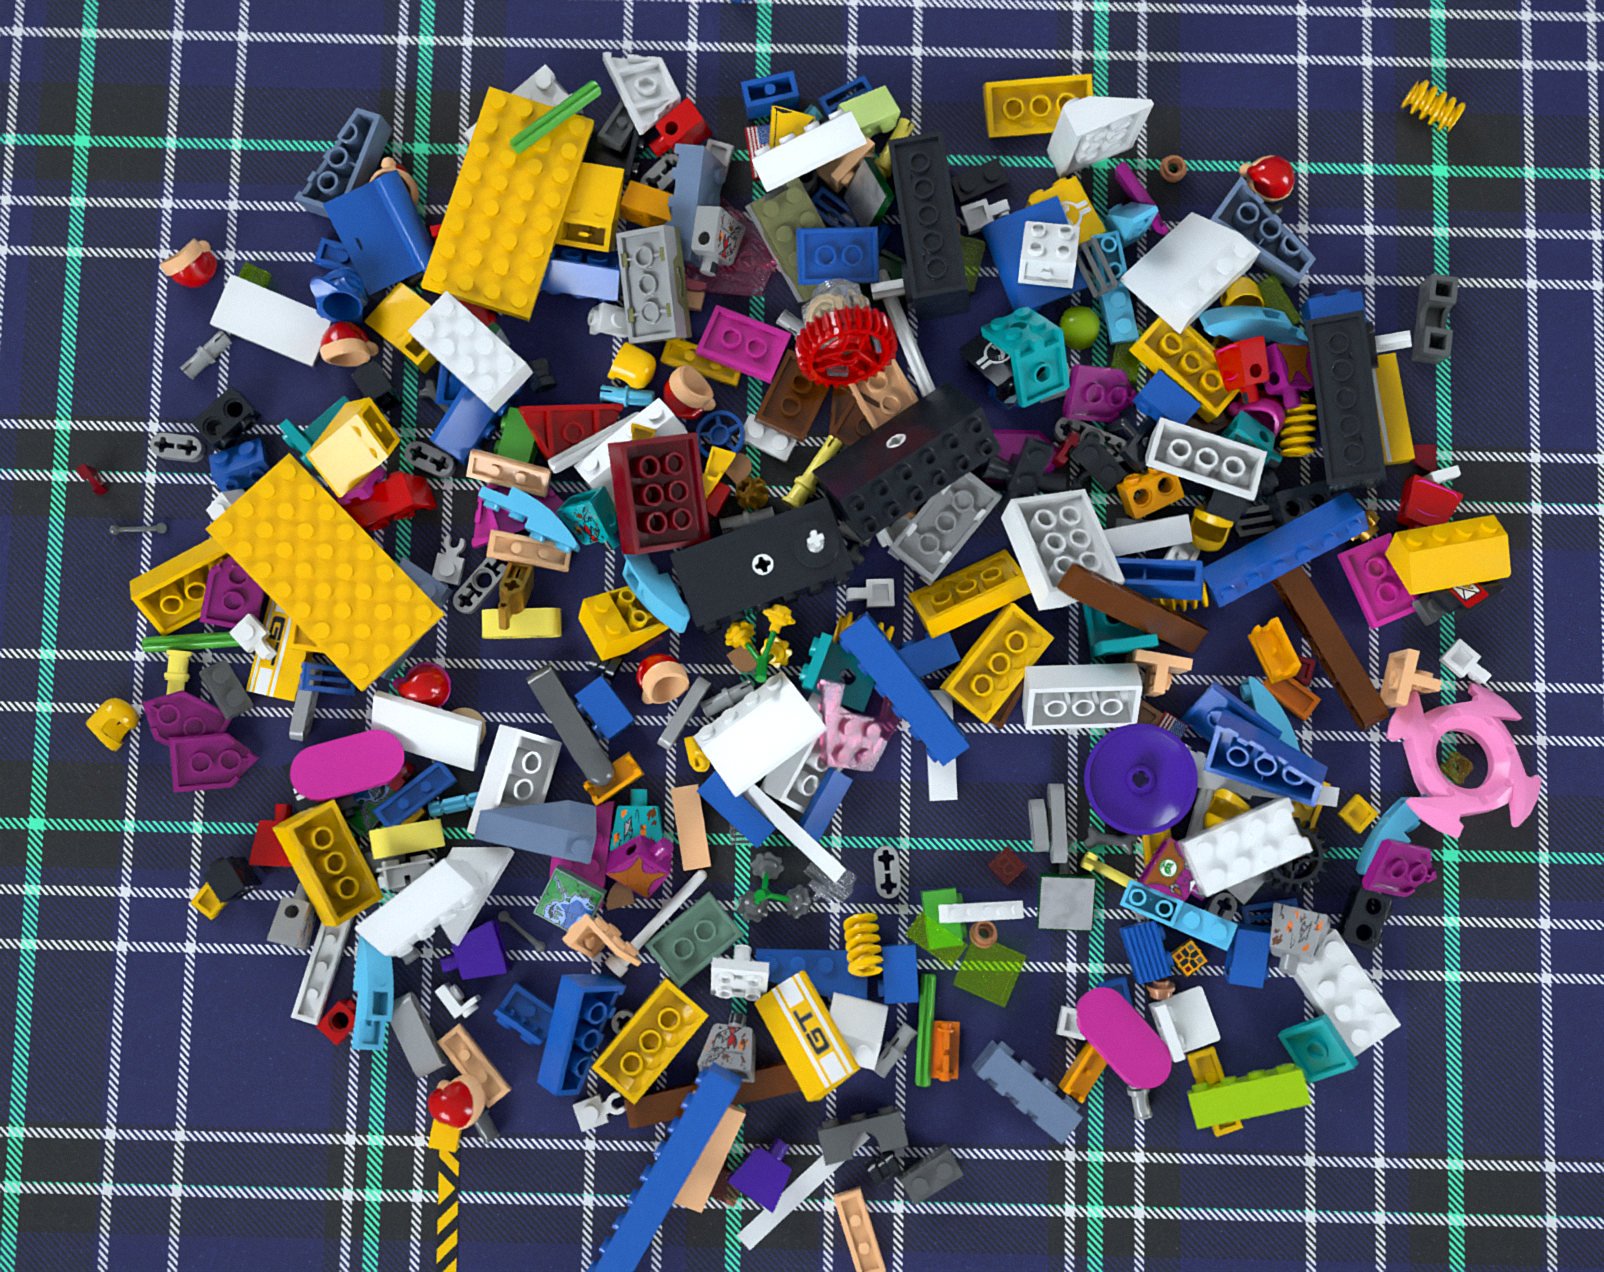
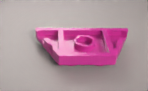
[471,484,564,549]
[549,801,615,909]

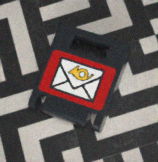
[1426,579,1505,623]

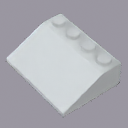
[1047,96,1154,178]
[1120,212,1261,334]
[1001,489,1125,611]
[693,671,827,797]

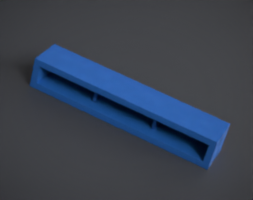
[1203,492,1369,608]
[1116,558,1204,600]
[839,612,970,767]

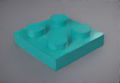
[1278,1014,1358,1084]

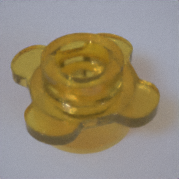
[1440,751,1473,784]

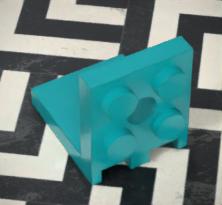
[981,307,1070,408]
[279,396,350,474]
[1083,603,1159,658]
[799,632,875,713]

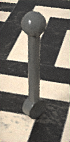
[109,523,168,535]
[498,911,546,952]

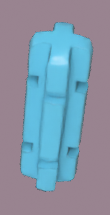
[428,792,479,817]

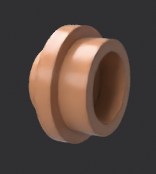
[1159,155,1187,182]
[969,921,997,948]
[1147,977,1175,1000]

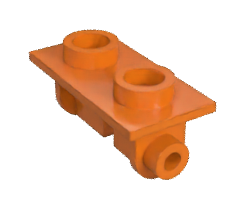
[931,1021,960,1081]

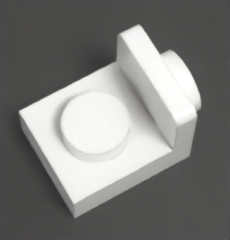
[435,982,482,1018]

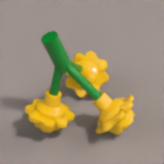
[725,604,796,683]

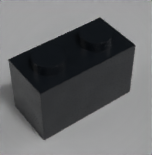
[351,361,405,415]
[202,856,262,903]

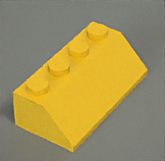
[1385,515,1511,595]
[130,537,230,636]
[273,799,384,927]

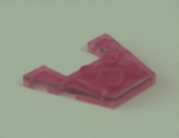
[685,196,777,297]
[818,679,900,772]

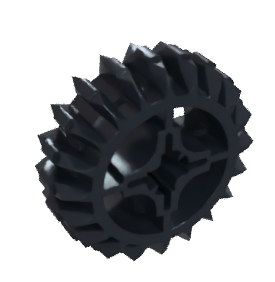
[1262,817,1330,893]

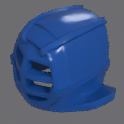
[310,267,369,326]

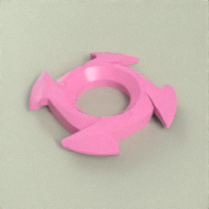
[1386,682,1542,838]

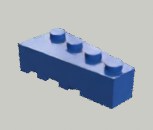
[1204,708,1328,807]
[537,974,626,1096]

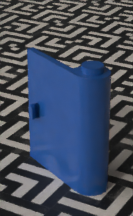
[323,170,434,295]
[981,196,1089,312]

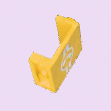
[1025,176,1106,246]

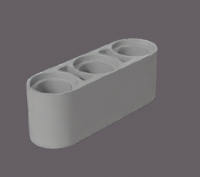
[390,992,446,1078]

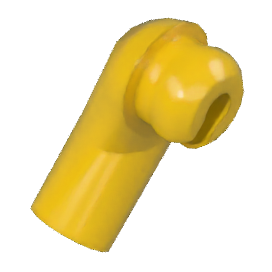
[684,735,710,772]

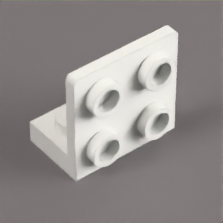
[1018,221,1080,288]
[1148,986,1221,1062]

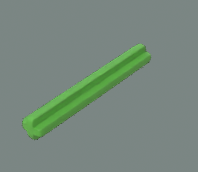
[509,81,601,154]
[142,631,241,653]
[915,973,936,1087]

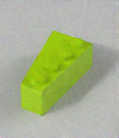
[1187,1063,1312,1129]

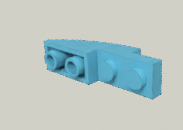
[1091,231,1139,345]
[1198,306,1309,346]
[478,486,580,554]
[622,553,690,633]
[1240,677,1300,751]
[1356,794,1428,875]
[1120,879,1238,951]
[352,934,394,1050]

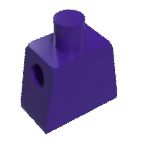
[440,919,512,980]
[725,1137,792,1213]

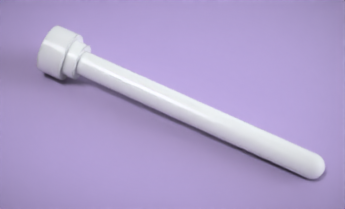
[605,870,707,977]

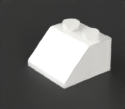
[829,992,888,1070]

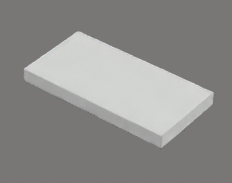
[210,274,333,368]
[371,691,482,771]

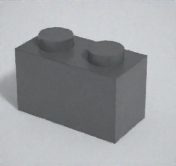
[899,1144,963,1205]

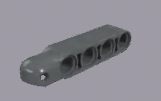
[526,663,615,787]

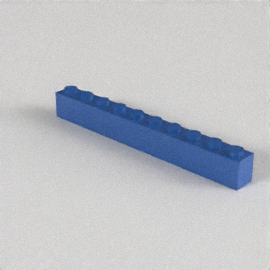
[586,1061,743,1272]

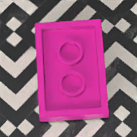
[696,305,791,384]
[1337,533,1419,629]

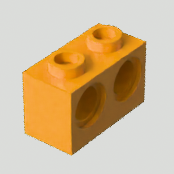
[1116,467,1185,520]

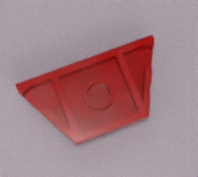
[518,403,623,461]

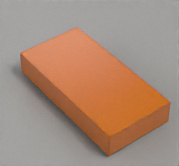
[1262,677,1322,722]

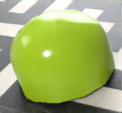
[1059,306,1100,350]

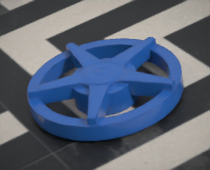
[696,410,745,458]

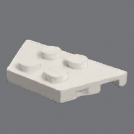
[603,52,681,135]
[440,847,515,946]

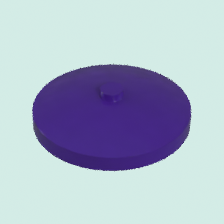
[1084,723,1198,835]

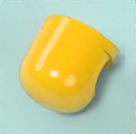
[1220,277,1265,307]
[607,342,656,389]
[1190,504,1234,552]
[86,698,139,751]
[1203,789,1252,829]

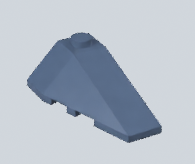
[474,800,596,864]

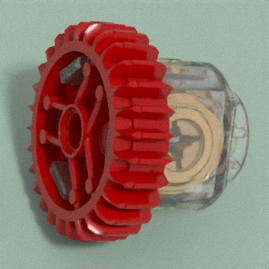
[795,279,898,388]

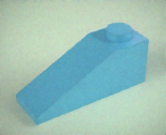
[1103,202,1159,249]

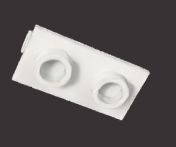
[376,854,435,890]

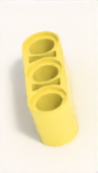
[482,608,562,639]
[369,819,445,859]

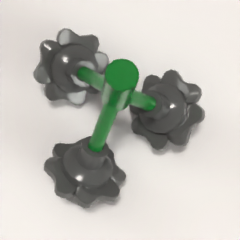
[737,852,812,923]

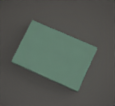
[644,891,744,988]

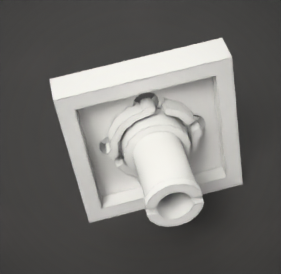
[711,945,769,1001]

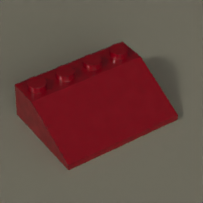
[607,432,711,555]

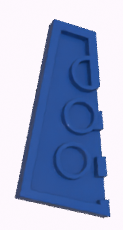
[756,948,867,1000]

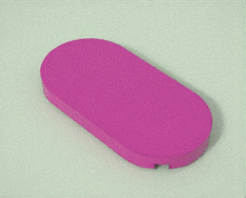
[290,730,404,802]
[1075,987,1171,1089]

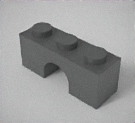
[1411,273,1459,365]
[818,1105,909,1166]

